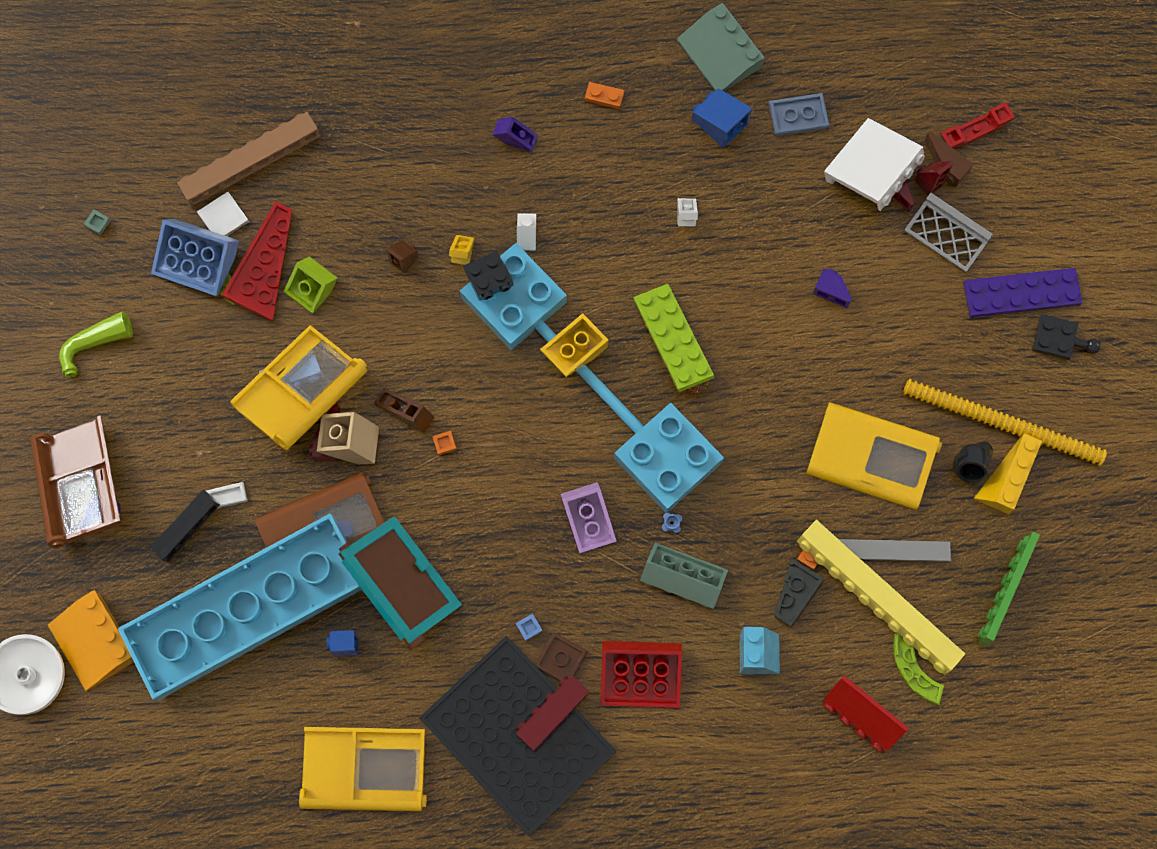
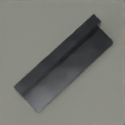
[151,490,220,563]

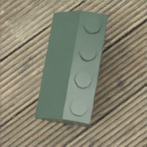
[640,542,728,609]

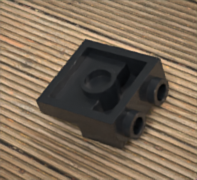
[463,251,514,301]

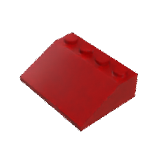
[600,641,682,708]
[822,675,909,753]

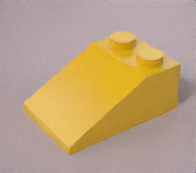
[540,313,608,377]

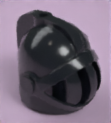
[952,441,993,483]

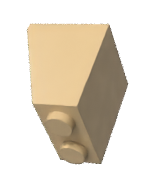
[317,412,379,465]

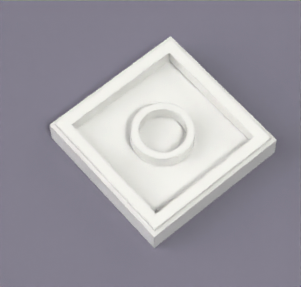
[197,192,249,236]

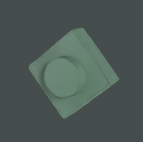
[84,209,111,236]

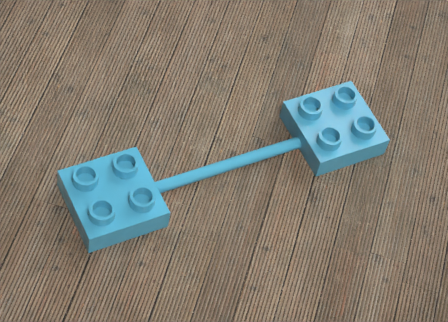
[460,243,724,513]

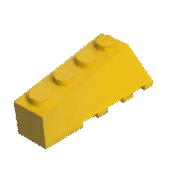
[973,433,1042,515]

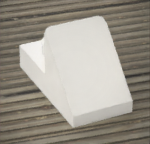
[677,198,698,226]
[517,214,536,251]

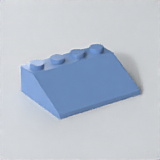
[151,219,239,296]

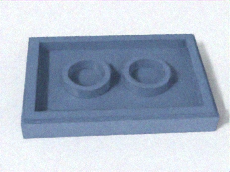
[768,93,830,137]

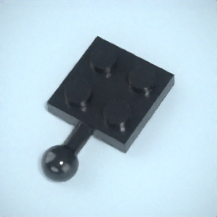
[1032,314,1101,360]

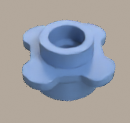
[662,513,682,533]

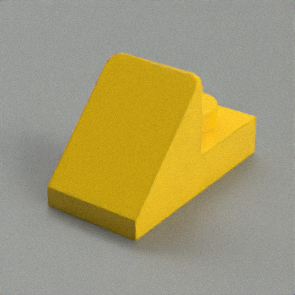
[449,235,474,265]

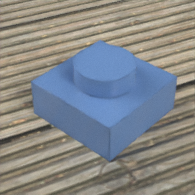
[516,614,543,641]

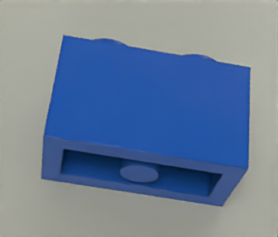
[326,630,359,657]

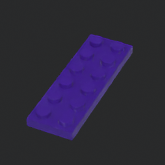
[963,268,1082,318]

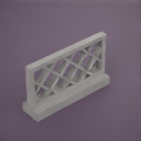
[904,193,993,273]

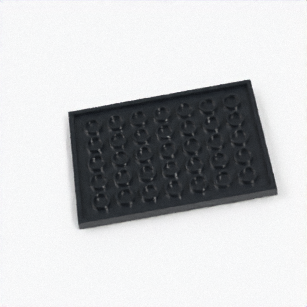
[419,636,616,836]

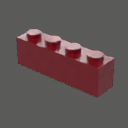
[516,675,589,752]

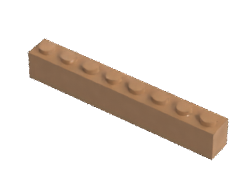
[177,112,320,207]

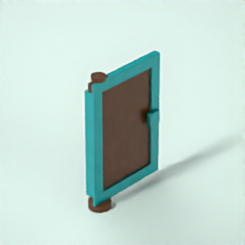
[338,516,462,651]

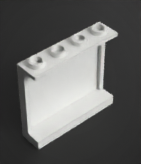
[824,118,925,211]

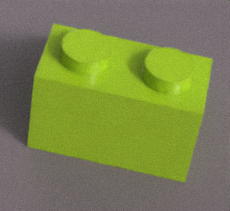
[284,256,338,313]

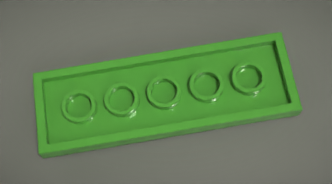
[978,532,1040,647]

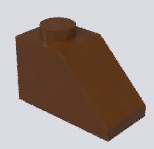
[387,240,418,274]

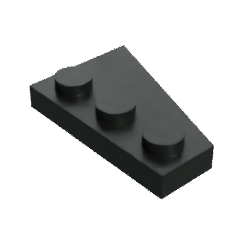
[775,558,824,628]

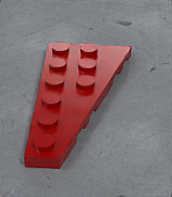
[222,201,292,322]

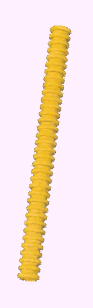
[903,379,1107,466]

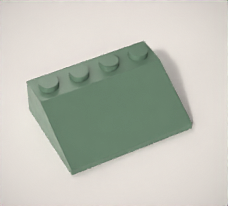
[677,3,765,91]

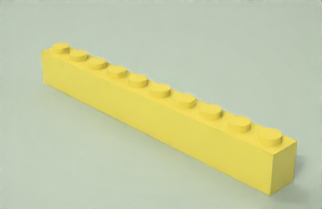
[797,520,965,675]

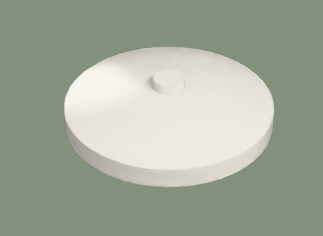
[0,634,65,715]

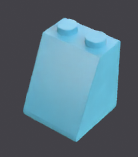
[740,627,780,674]

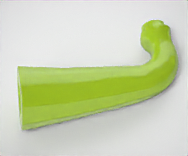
[59,311,133,378]

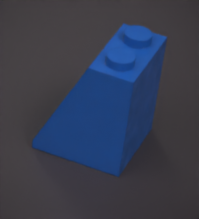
[692,88,752,148]

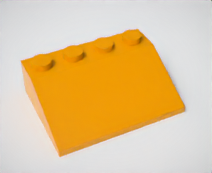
[48,590,134,692]

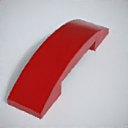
[940,102,1015,148]

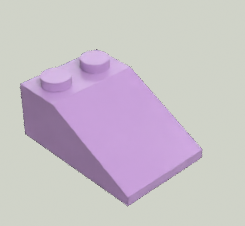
[561,482,616,553]

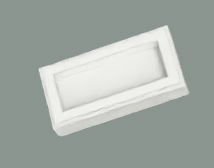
[206,482,248,509]

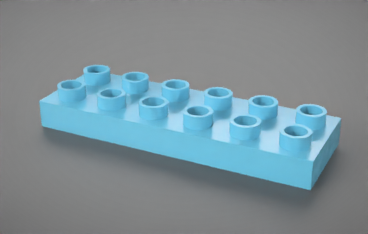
[118,513,362,701]

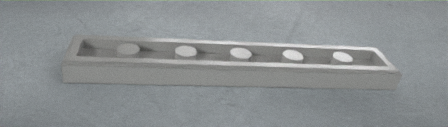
[839,539,951,562]

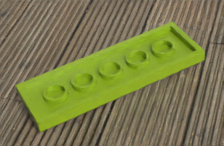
[633,284,714,392]

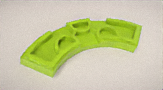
[893,632,944,705]

